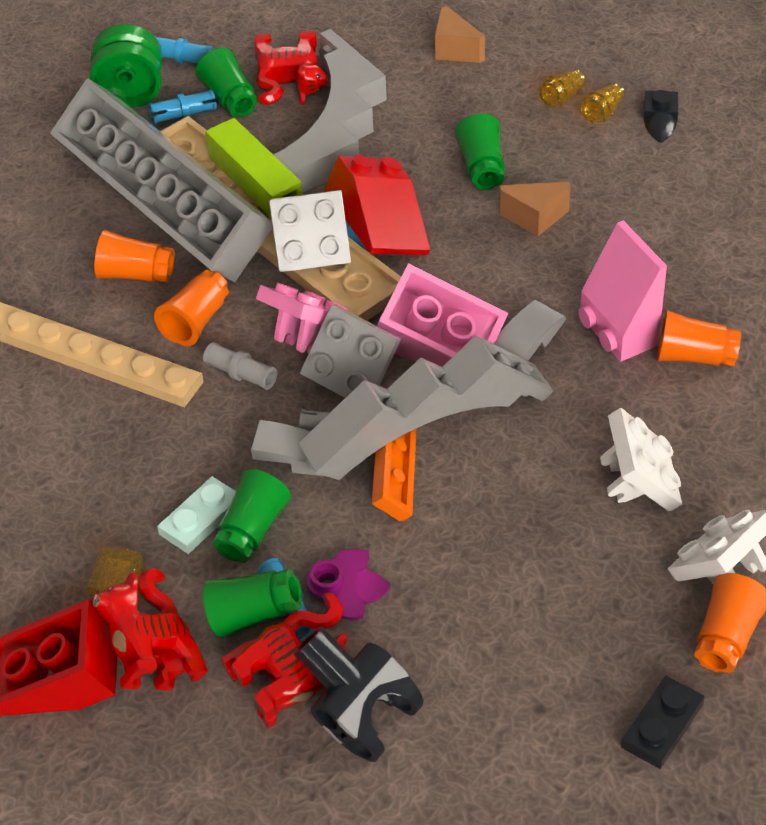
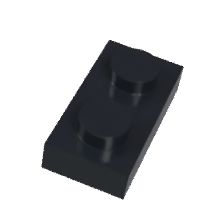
[621,676,705,769]

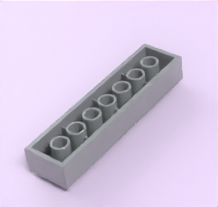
[50,78,273,282]

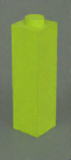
[205,118,303,218]

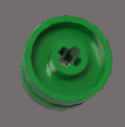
[89,24,162,108]

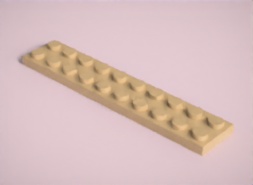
[160,116,401,321]

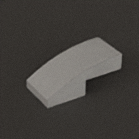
[494,300,566,361]
[251,420,327,477]

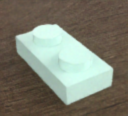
[157,476,235,554]

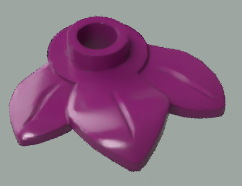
[306,549,390,620]

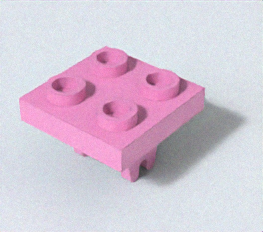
[256,283,348,354]

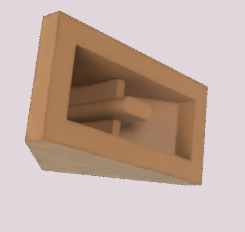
[435,6,485,63]
[500,182,571,236]

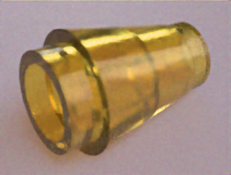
[539,69,585,107]
[581,83,625,123]

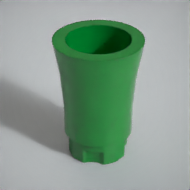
[195,48,258,117]
[454,114,504,190]
[212,469,292,563]
[203,569,302,638]

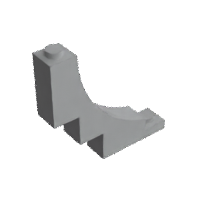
[274,29,387,193]
[299,336,554,480]

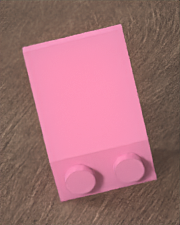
[578,220,667,362]
[377,263,508,367]

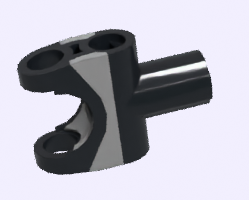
[293,626,424,762]

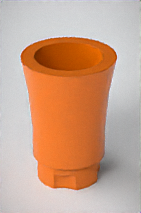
[94,230,175,283]
[154,269,229,347]
[657,310,741,366]
[694,573,766,673]

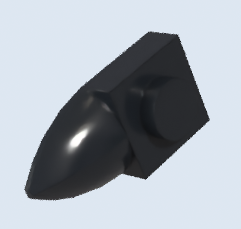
[644,90,678,143]

